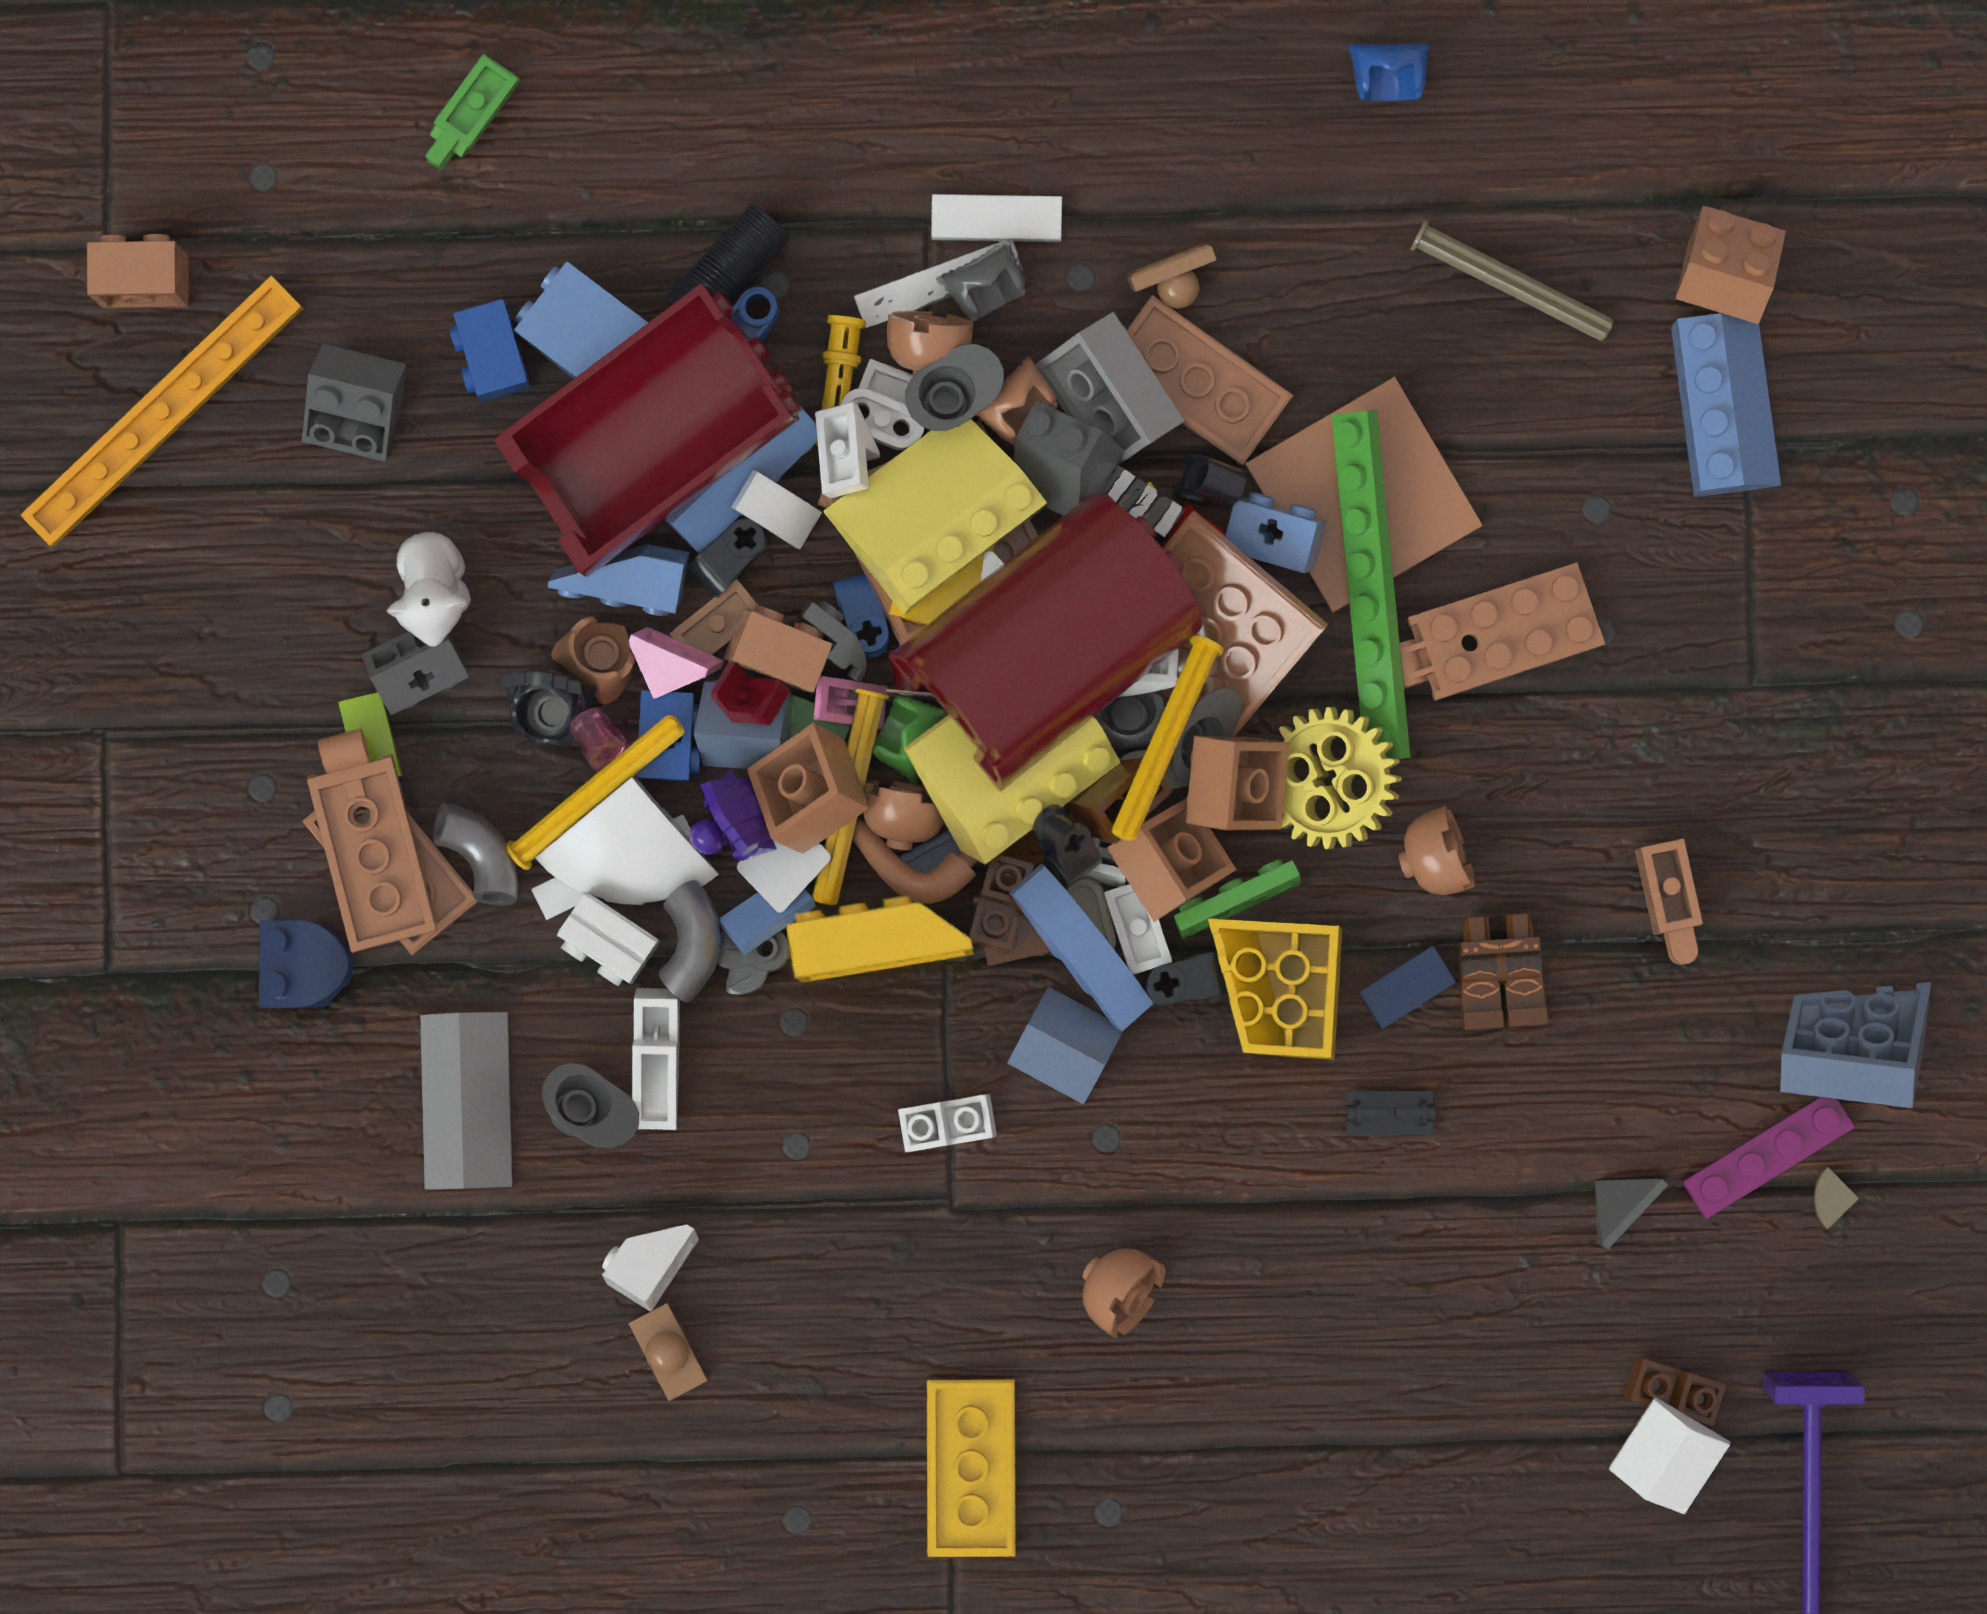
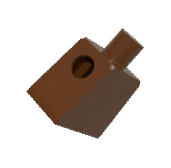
[1066,757,1173,843]

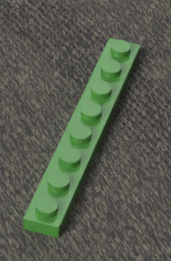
[1331,410,1411,759]

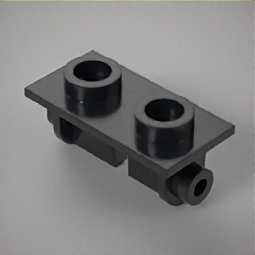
[1346,1091,1436,1135]

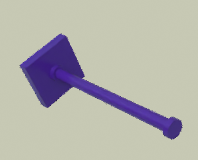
[1763,1372,1864,1614]

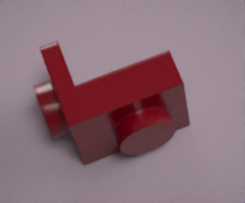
[711,662,790,726]

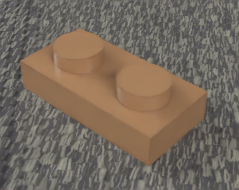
[669,579,759,656]

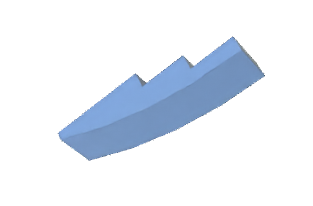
[1009,864,1154,1032]

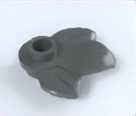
[716,931,791,995]

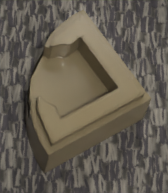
[1814,1167,1859,1229]

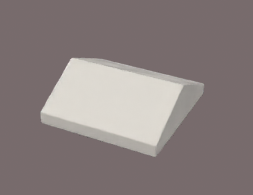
[1609,1397,1730,1514]

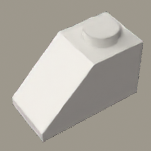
[602,1224,699,1312]

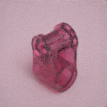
[569,708,630,774]

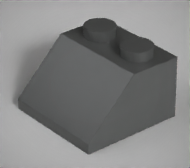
[1014,400,1125,516]

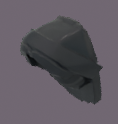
[500,669,597,745]

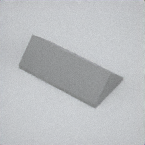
[420,1012,513,1190]

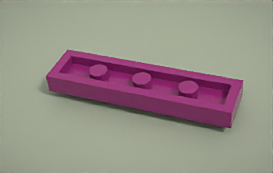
[1681,1097,1855,1219]

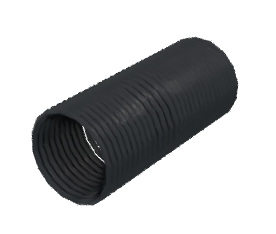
[664,203,790,306]

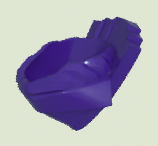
[700,769,777,861]

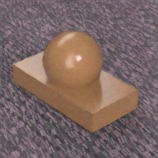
[1126,243,1216,309]
[628,1303,708,1401]

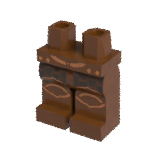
[1457,914,1549,1030]

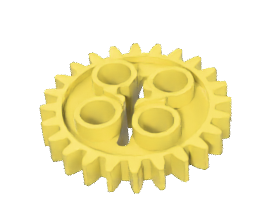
[1274,707,1402,849]

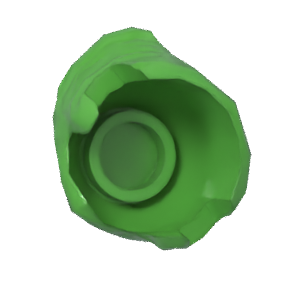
[872,696,949,786]

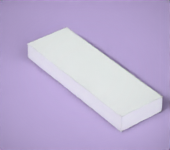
[931,194,1062,242]

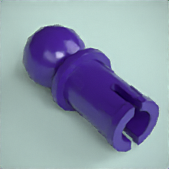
[689,819,726,855]

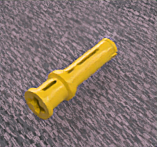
[816,315,866,446]

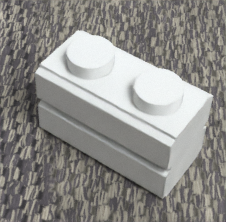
[557,892,661,986]

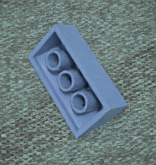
[1671,313,1781,497]
[665,405,818,554]

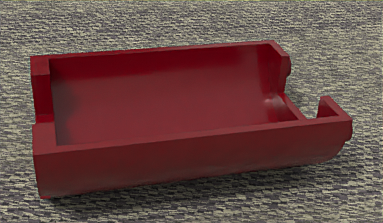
[493,283,802,577]
[888,493,1205,792]

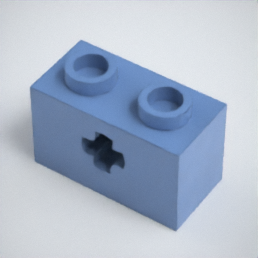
[1225,492,1327,573]

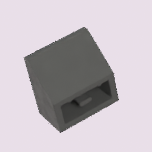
[302,344,406,462]

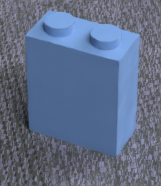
[514,262,648,378]

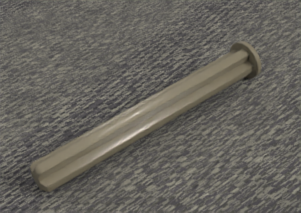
[1410,219,1613,340]

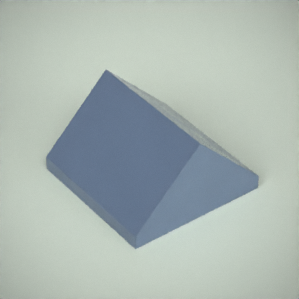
[694,679,791,769]
[1007,986,1124,1104]

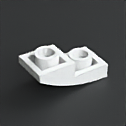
[731,470,822,550]
[898,1094,997,1152]

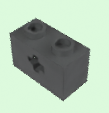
[361,631,469,715]

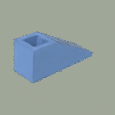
[548,544,690,616]

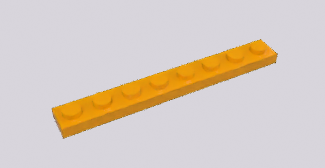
[20,276,303,548]

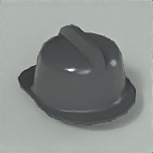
[905,344,1004,431]
[1170,687,1242,784]
[542,1063,639,1148]

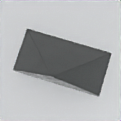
[1595,1179,1668,1249]

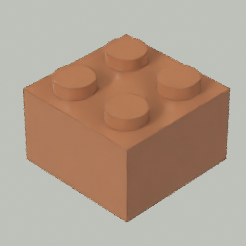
[1675,205,1786,324]
[87,234,189,308]
[723,606,833,693]
[747,723,869,854]
[1186,736,1289,830]
[1107,798,1237,922]

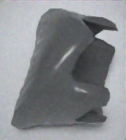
[936,239,1026,321]
[1094,691,1166,752]

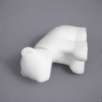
[387,532,471,647]

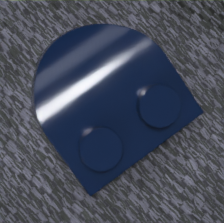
[259,920,353,1008]

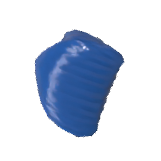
[1347,42,1430,101]

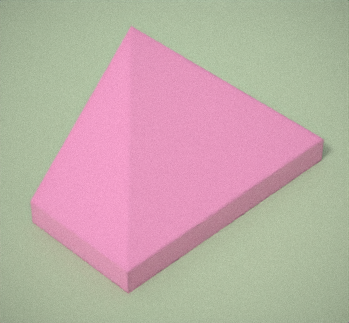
[628,627,724,699]
[814,676,887,729]

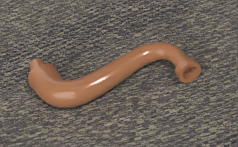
[852,816,978,904]

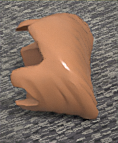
[975,357,1058,445]
[551,616,635,705]

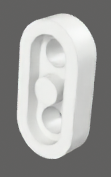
[841,388,924,450]

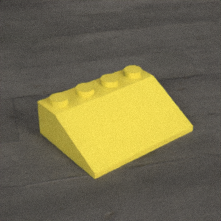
[824,419,1047,614]
[904,715,1121,864]

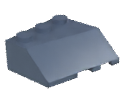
[1780,982,1931,1108]

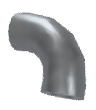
[433,802,518,906]
[659,880,722,1003]

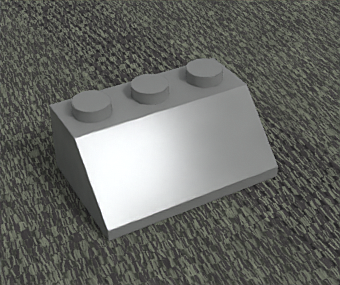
[1035,312,1184,465]

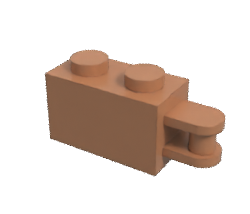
[1635,839,1703,965]

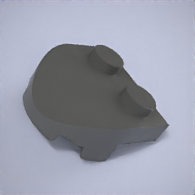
[798,601,866,683]

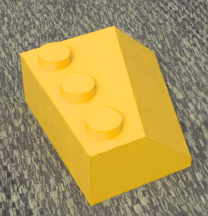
[1208,919,1342,1060]

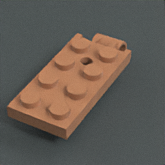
[1400,563,1605,701]
[307,728,438,953]

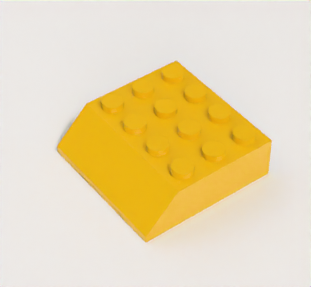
[786,896,974,983]

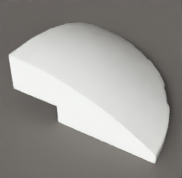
[535,776,719,905]

